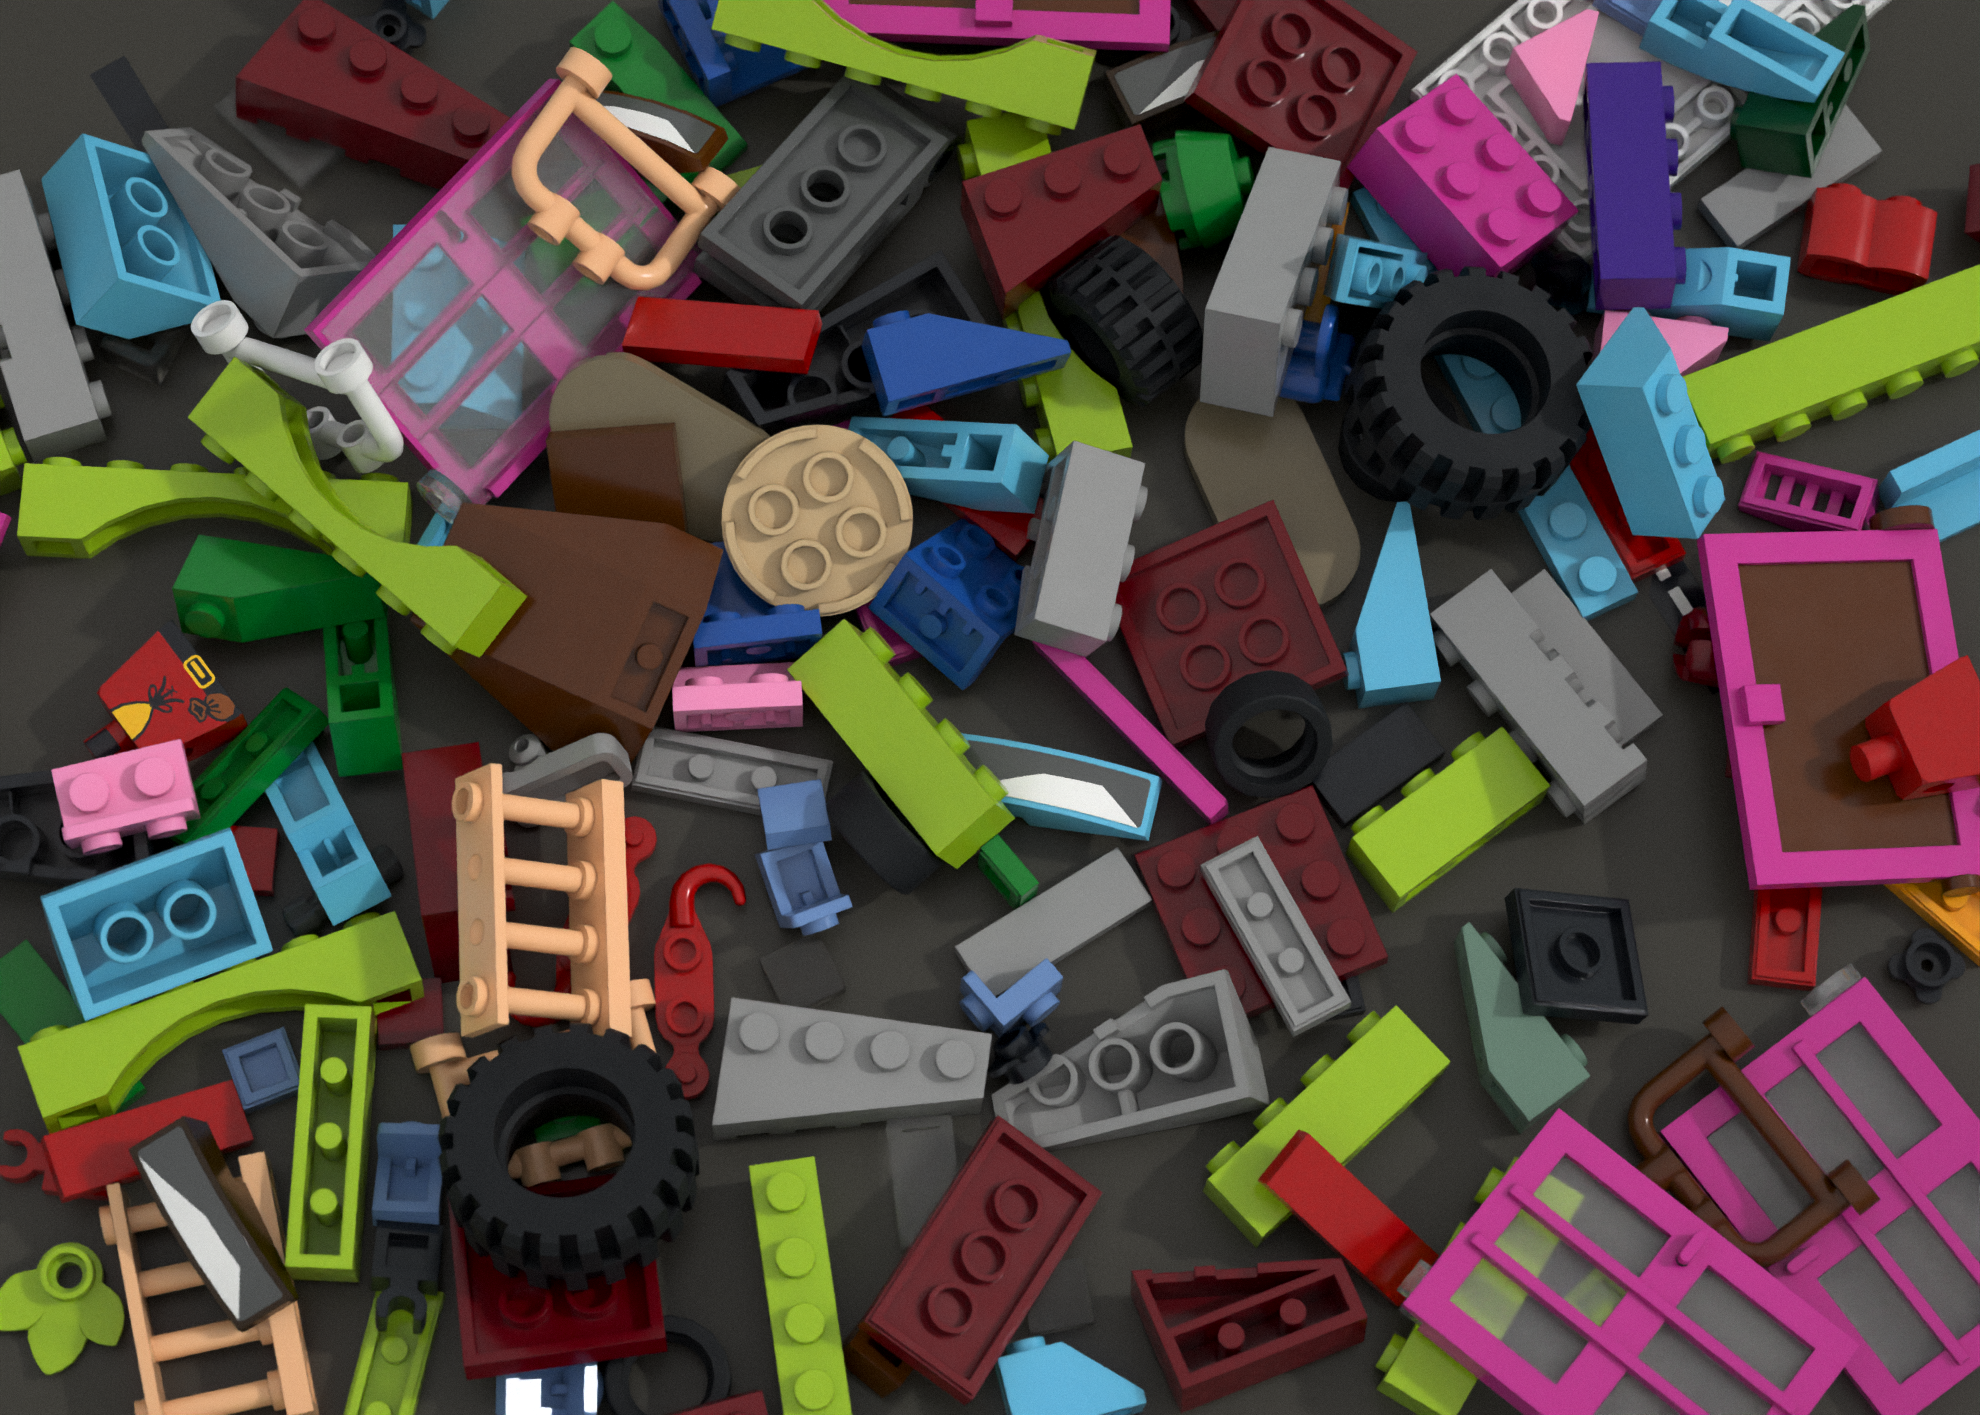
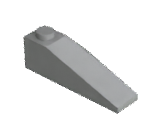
[141,127,376,339]
[991,969,1271,1152]

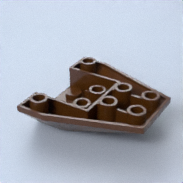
[409,502,723,764]

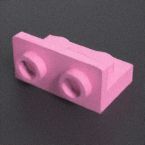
[672,662,803,732]
[51,739,201,855]

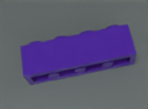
[1582,61,1686,310]

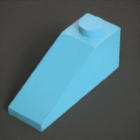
[848,416,1049,514]
[1341,501,1441,709]

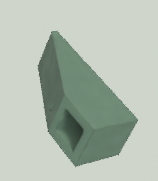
[1453,922,1590,1134]

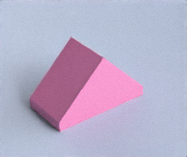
[1505,9,1599,146]

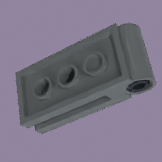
[693,76,961,313]

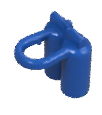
[1279,304,1356,403]

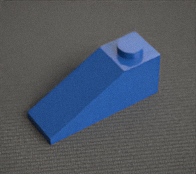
[861,311,1072,417]

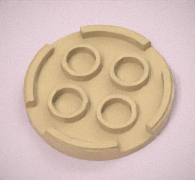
[721,424,913,617]

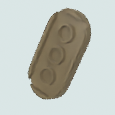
[549,352,770,542]
[1183,397,1361,610]

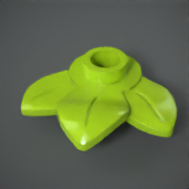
[0,1242,125,1375]

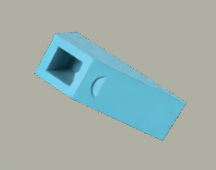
[1323,233,1429,309]
[1586,247,1791,342]

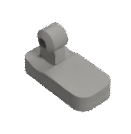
[502,733,633,828]

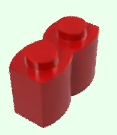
[1797,183,1938,295]

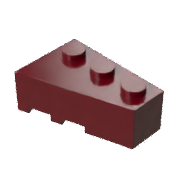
[960,124,1162,321]
[402,742,516,983]
[1131,1258,1368,1413]

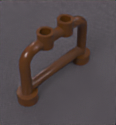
[1627,1006,1881,1268]

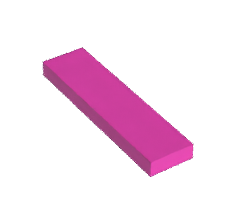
[1032,641,1229,825]

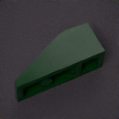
[1730,4,1870,178]

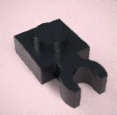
[370,1220,444,1334]

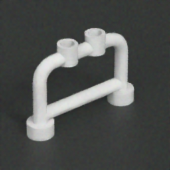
[191,300,403,474]

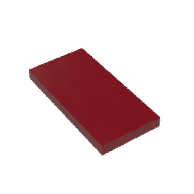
[857,1115,1103,1406]

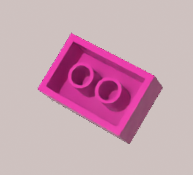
[1347,74,1579,278]

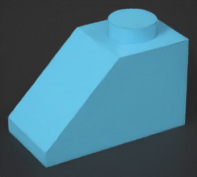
[995,1336,1147,1415]

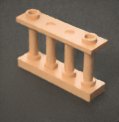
[452,763,632,1038]
[99,1151,319,1415]

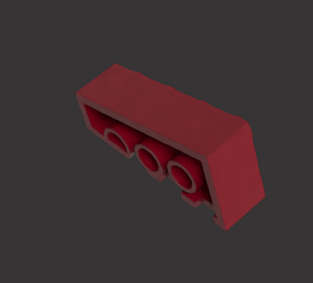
[236,0,510,203]

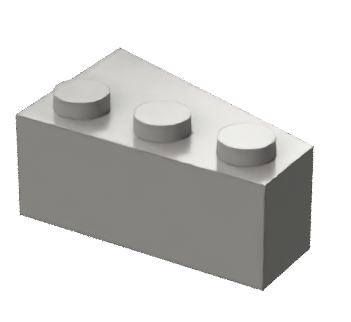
[1015,441,1148,657]

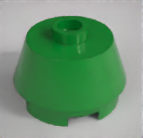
[1153,130,1255,251]

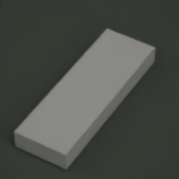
[1697,104,1882,249]
[1512,569,1663,748]
[632,726,833,816]
[1200,836,1351,1037]
[954,847,1153,998]

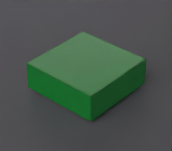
[978,834,1039,910]

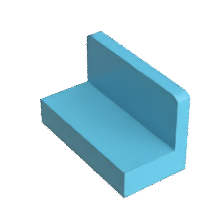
[1879,430,1980,542]

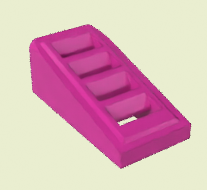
[1738,451,1880,532]

